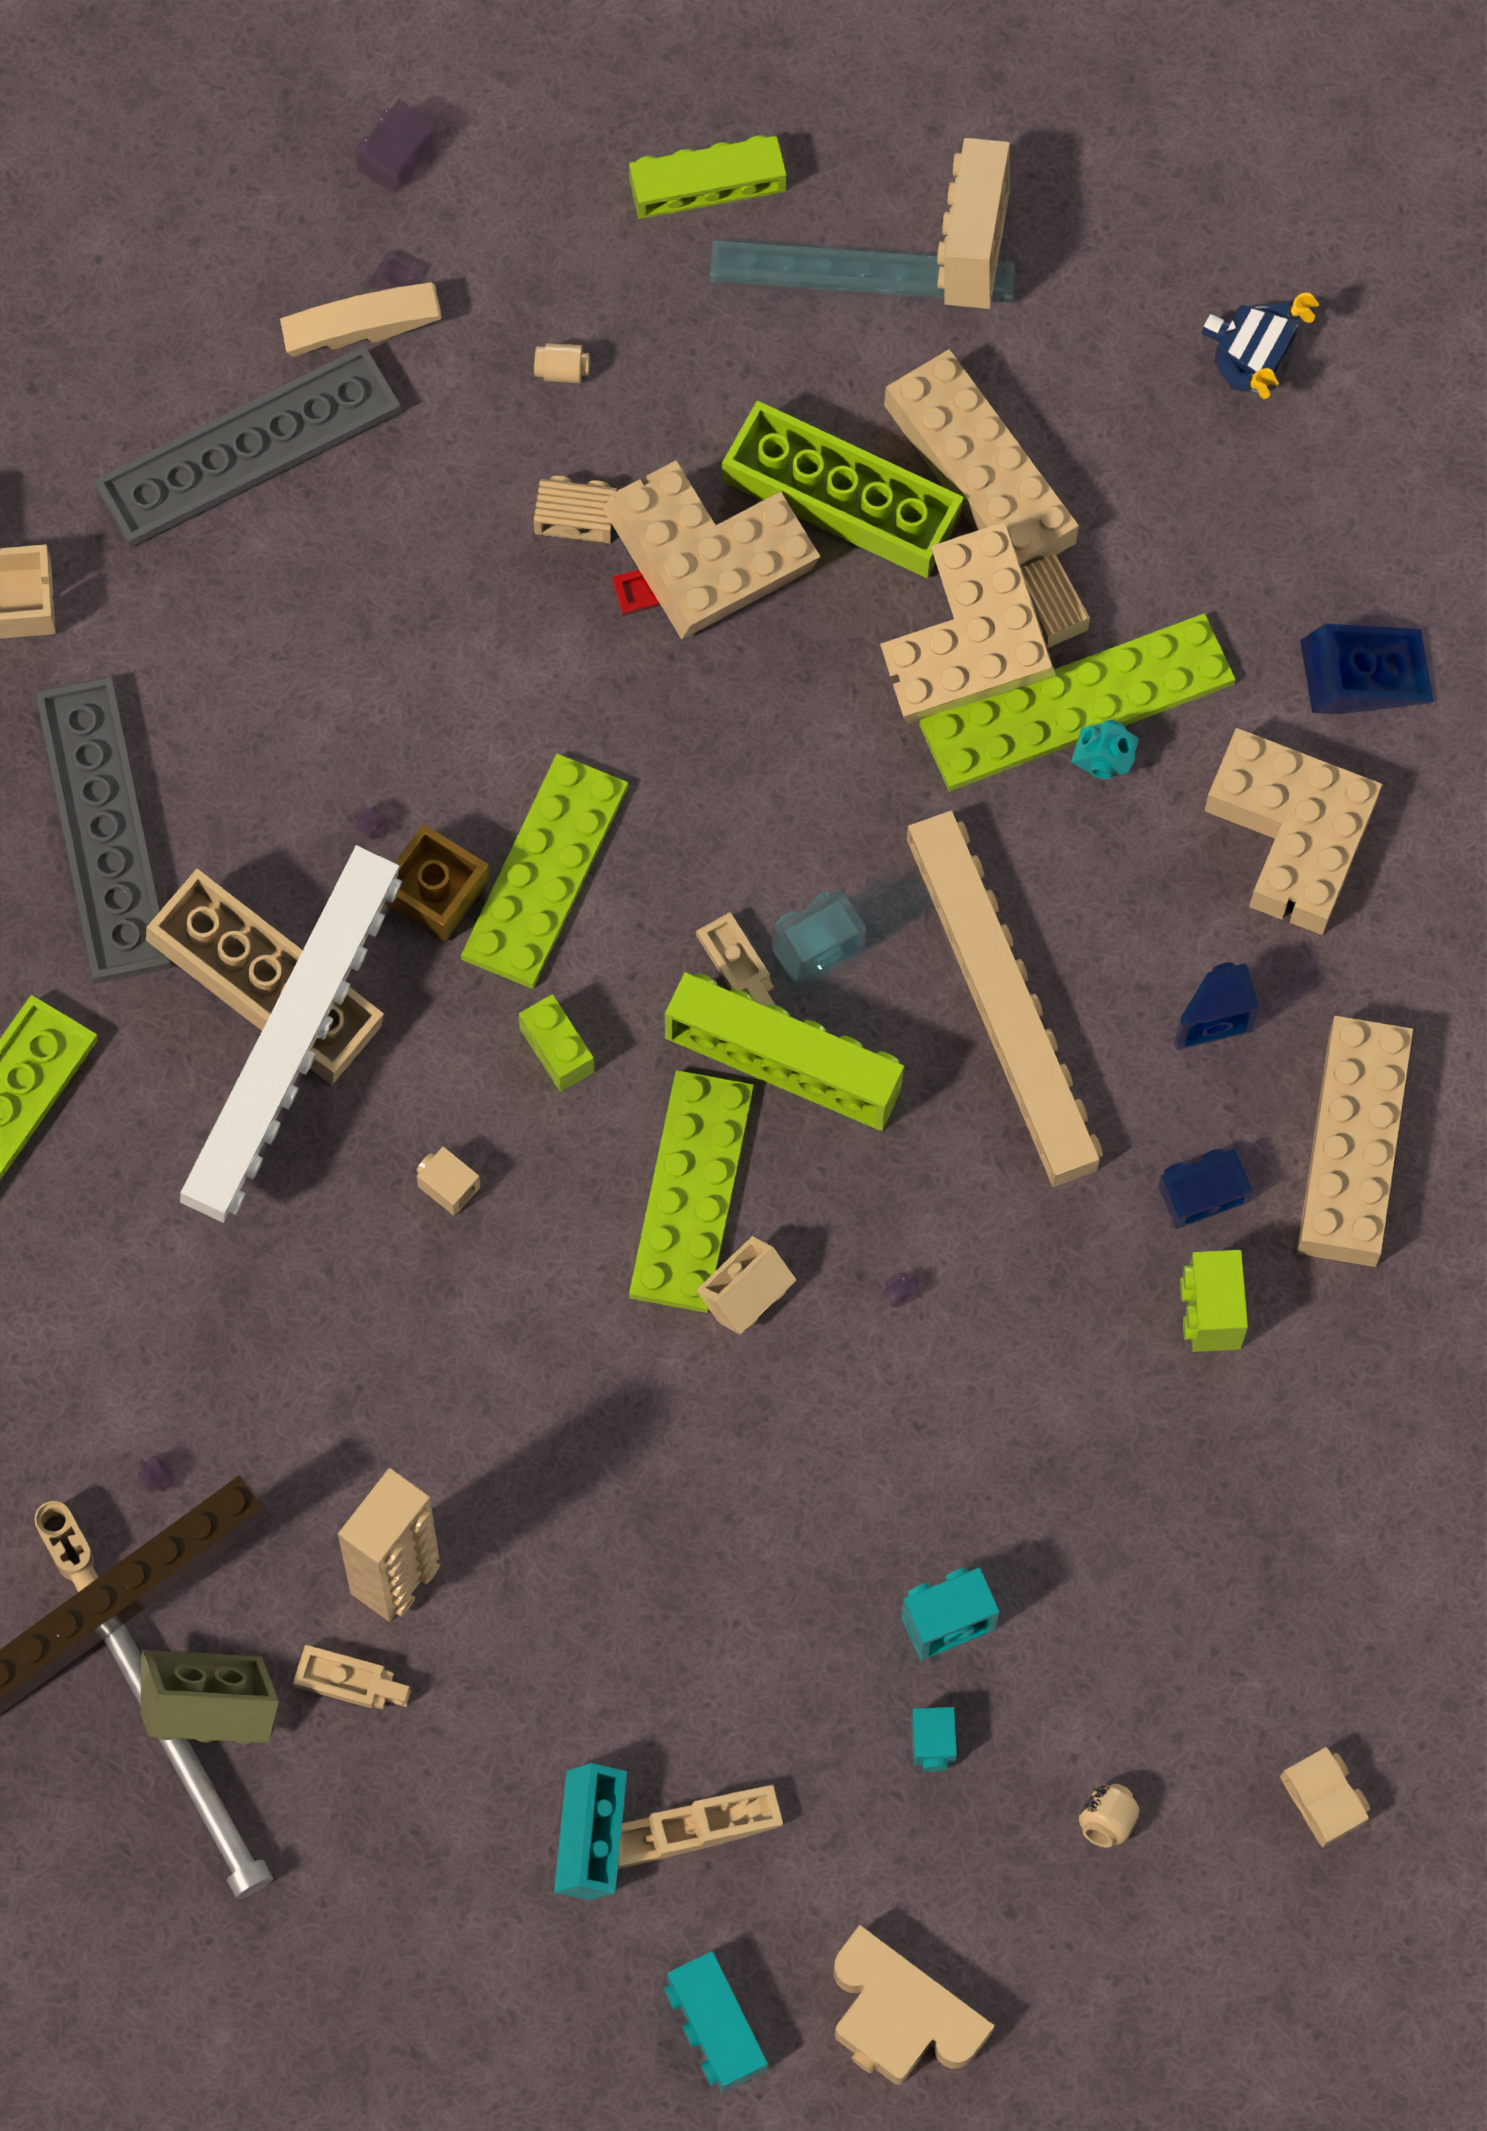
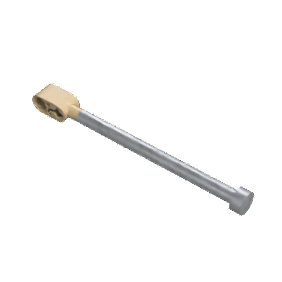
[35,1501,273,1900]

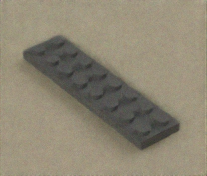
[93,345,401,548]
[35,677,171,984]

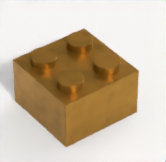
[384,824,490,942]

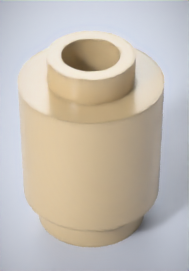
[534,343,590,383]

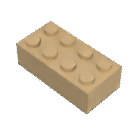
[937,138,1010,309]

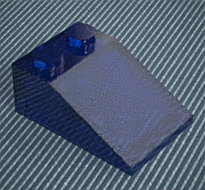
[1300,623,1434,714]

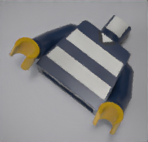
[1202,292,1319,399]

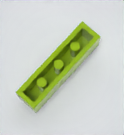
[629,135,786,219]

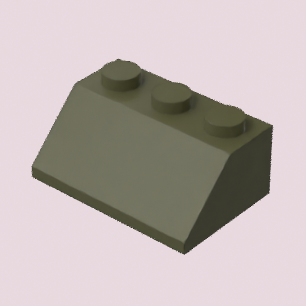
[141,1649,279,1745]

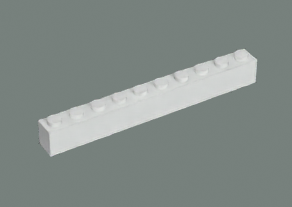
[180,845,402,1223]

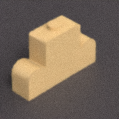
[833,1925,994,2085]

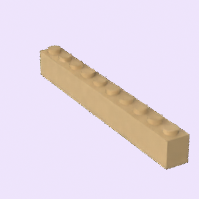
[907,810,1103,1187]

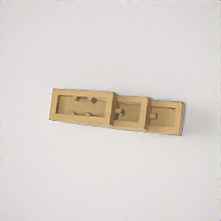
[280,282,442,357]
[617,1785,783,1870]

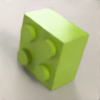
[1180,1250,1248,1352]

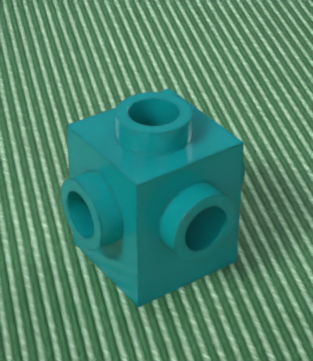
[1071,720,1139,779]

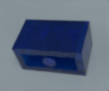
[1158,1148,1253,1229]

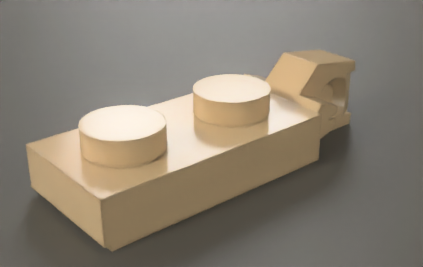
[696,912,775,1007]
[293,1645,411,1709]

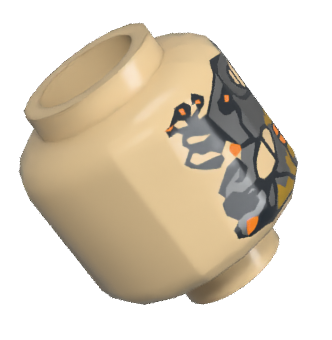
[1079,1784,1140,1848]

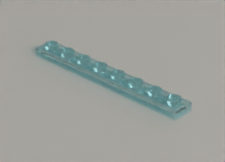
[710,240,1015,303]

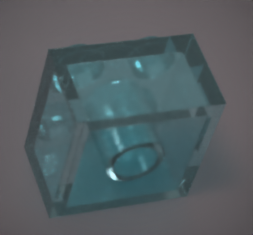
[772,889,866,991]

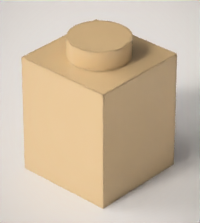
[417,1147,481,1216]

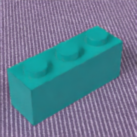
[554,1763,627,1901]
[663,1951,768,2093]

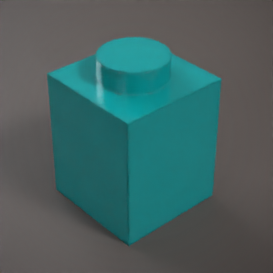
[911,1707,956,1772]

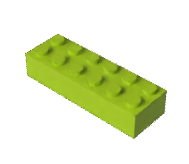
[722,400,964,579]
[665,972,904,1131]

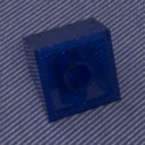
[1174,962,1259,1050]

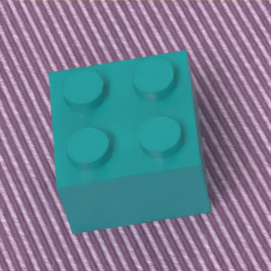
[901,1567,999,1662]

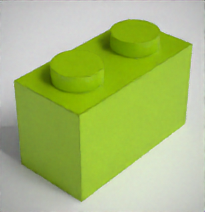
[518,994,594,1092]

